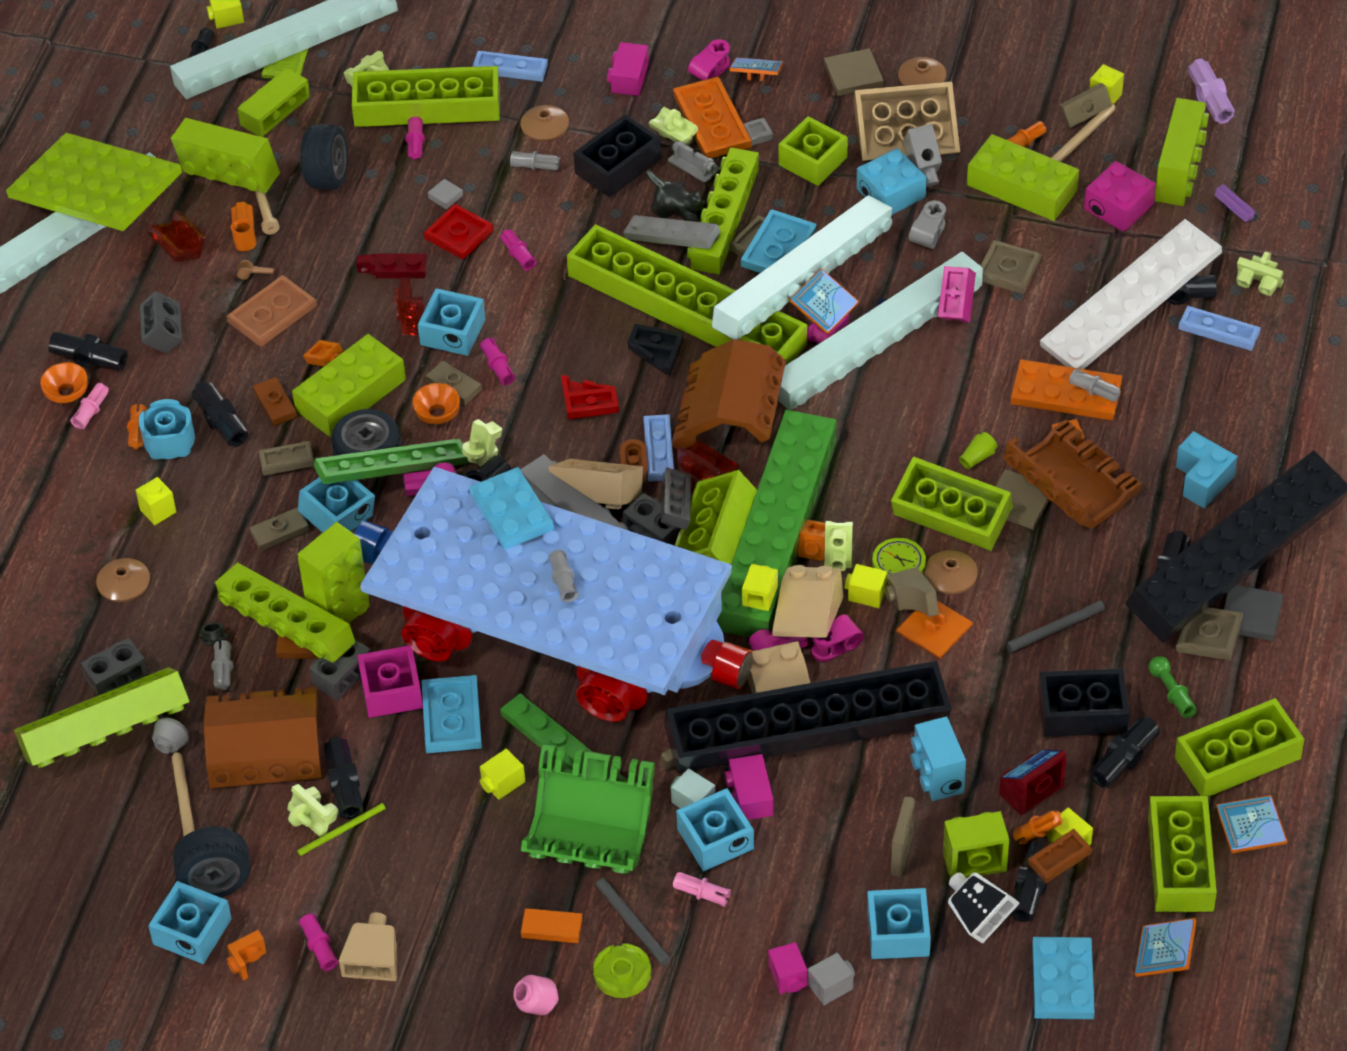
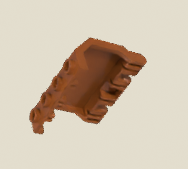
[672,339,786,450]
[1004,420,1143,529]
[204,686,322,788]

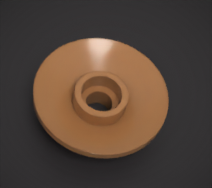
[898,57,946,86]
[521,105,569,141]
[924,550,978,594]
[96,558,150,602]

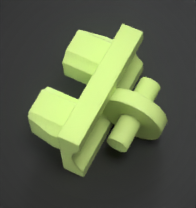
[344,51,389,86]
[649,107,698,146]
[1236,251,1284,296]
[462,419,502,467]
[824,521,853,571]
[287,784,338,837]

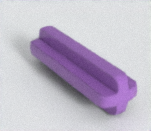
[1215,185,1255,222]

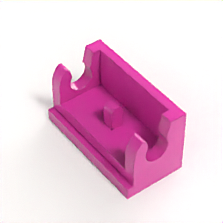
[938,266,976,323]

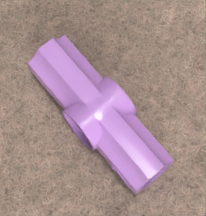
[1188,58,1235,124]

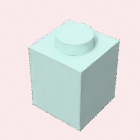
[670,768,715,808]

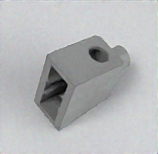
[902,124,942,187]

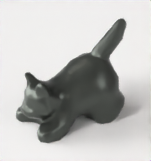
[645,169,706,222]

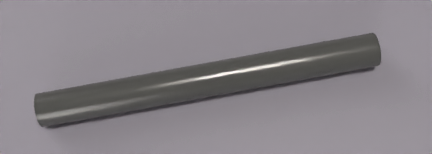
[1006,600,1105,653]
[596,878,670,966]

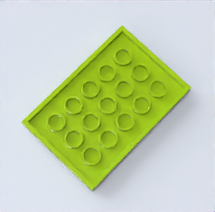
[6,133,182,231]

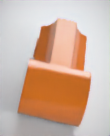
[231,202,257,251]

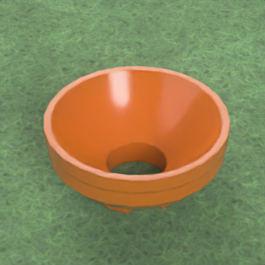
[40,362,88,403]
[412,383,460,424]

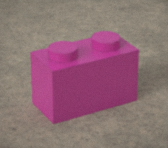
[607,42,649,96]
[725,754,773,820]

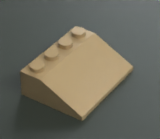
[853,82,960,162]

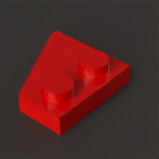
[561,375,619,419]

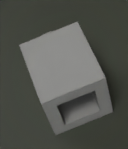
[808,953,855,1005]

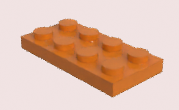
[673,76,752,158]
[1011,359,1123,421]

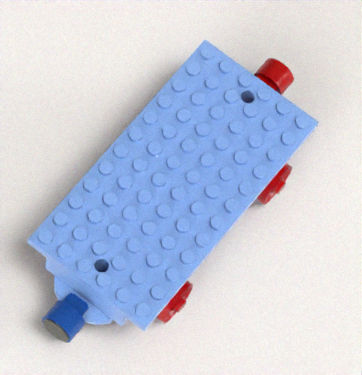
[354,467,753,722]

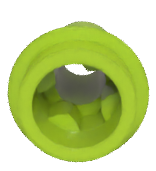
[959,432,998,469]

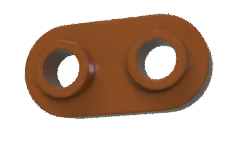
[620,439,648,484]

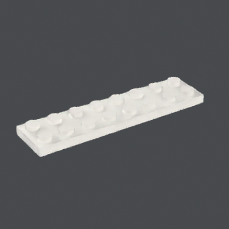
[1040,219,1222,369]

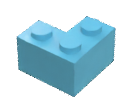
[1176,431,1238,509]

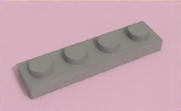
[623,215,720,249]

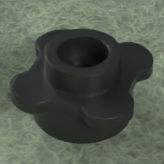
[199,622,229,646]

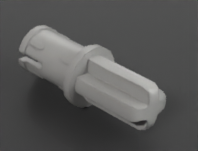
[510,151,560,171]
[1069,368,1121,402]
[211,640,233,691]

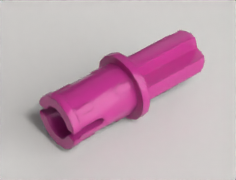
[405,117,425,160]
[500,229,537,271]

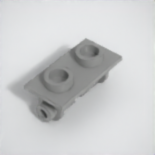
[668,141,721,183]

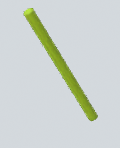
[297,803,386,856]

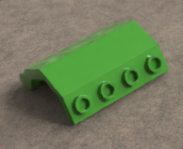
[521,743,655,873]

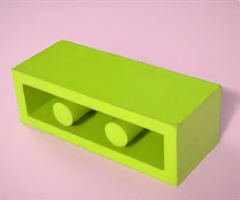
[237,67,310,137]

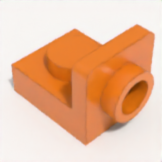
[303,340,344,366]
[798,520,825,561]
[226,930,266,981]

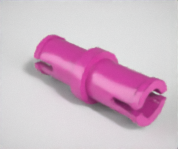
[480,338,516,385]
[299,913,339,971]

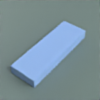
[472,51,548,82]
[1179,306,1261,351]
[644,414,674,482]

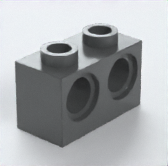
[140,291,182,354]
[623,493,681,546]
[81,638,148,696]
[309,640,371,701]

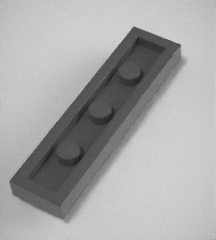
[661,467,691,530]

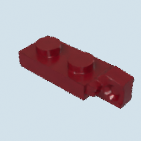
[356,253,427,279]

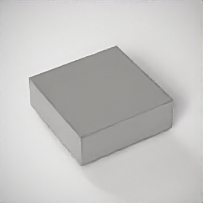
[743,118,773,146]
[428,179,463,210]

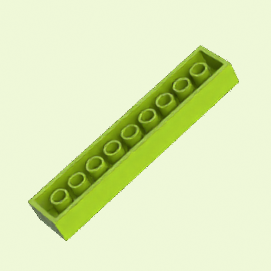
[567,224,807,366]

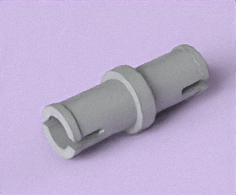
[549,550,578,602]

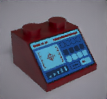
[999,749,1067,816]

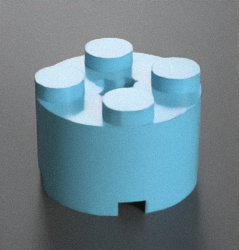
[139,399,195,459]

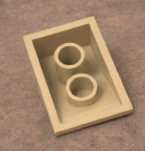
[548,459,643,509]
[772,565,844,638]
[747,641,810,693]

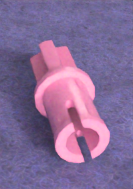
[70,383,109,429]
[673,872,731,907]

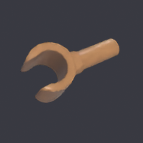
[237,260,273,280]

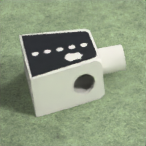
[948,872,1020,944]

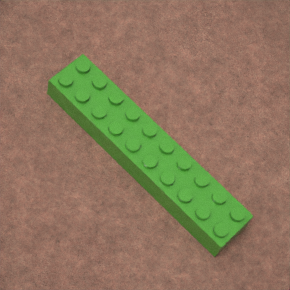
[716,410,836,637]

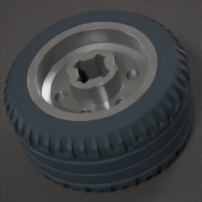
[300,124,348,189]
[331,409,402,456]
[173,826,251,897]

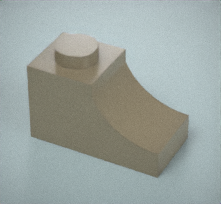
[885,567,939,617]

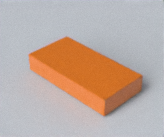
[521,908,583,943]

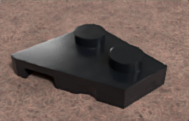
[628,324,684,376]

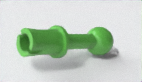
[1148,656,1197,718]

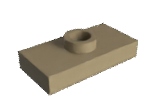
[1060,83,1112,128]
[426,361,482,405]
[258,441,314,476]
[249,508,309,551]

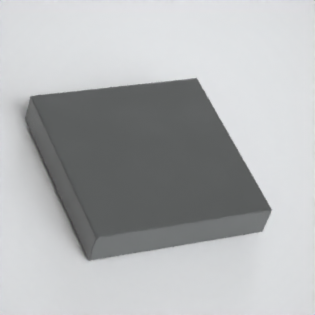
[1224,585,1284,642]

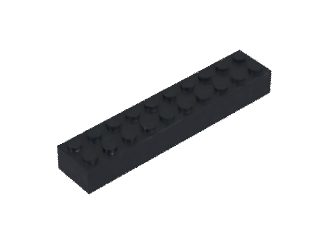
[1125,450,1347,643]
[664,661,952,773]

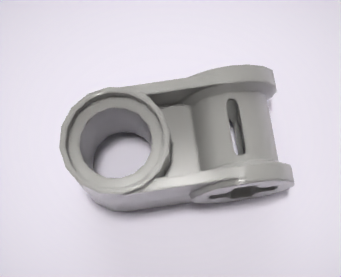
[909,200,946,249]

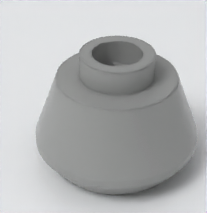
[152,717,189,754]

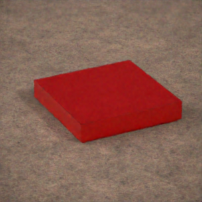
[424,204,494,260]

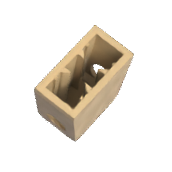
[339,912,397,981]

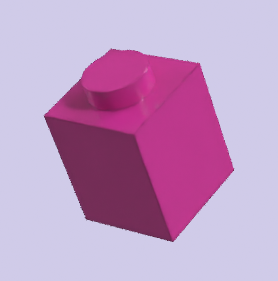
[768,942,808,994]

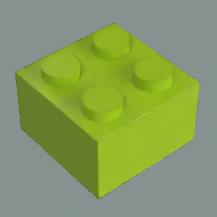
[778,116,848,186]
[943,811,1009,879]

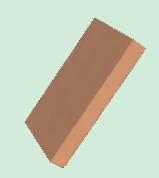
[226,275,317,347]

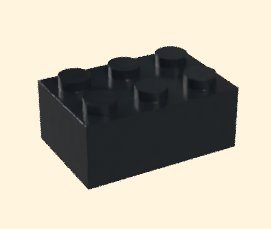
[573,114,662,198]
[1038,668,1129,737]

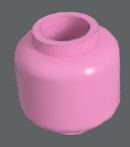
[513,975,558,1016]

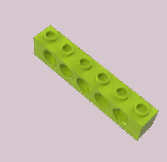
[687,147,759,275]
[215,562,356,663]

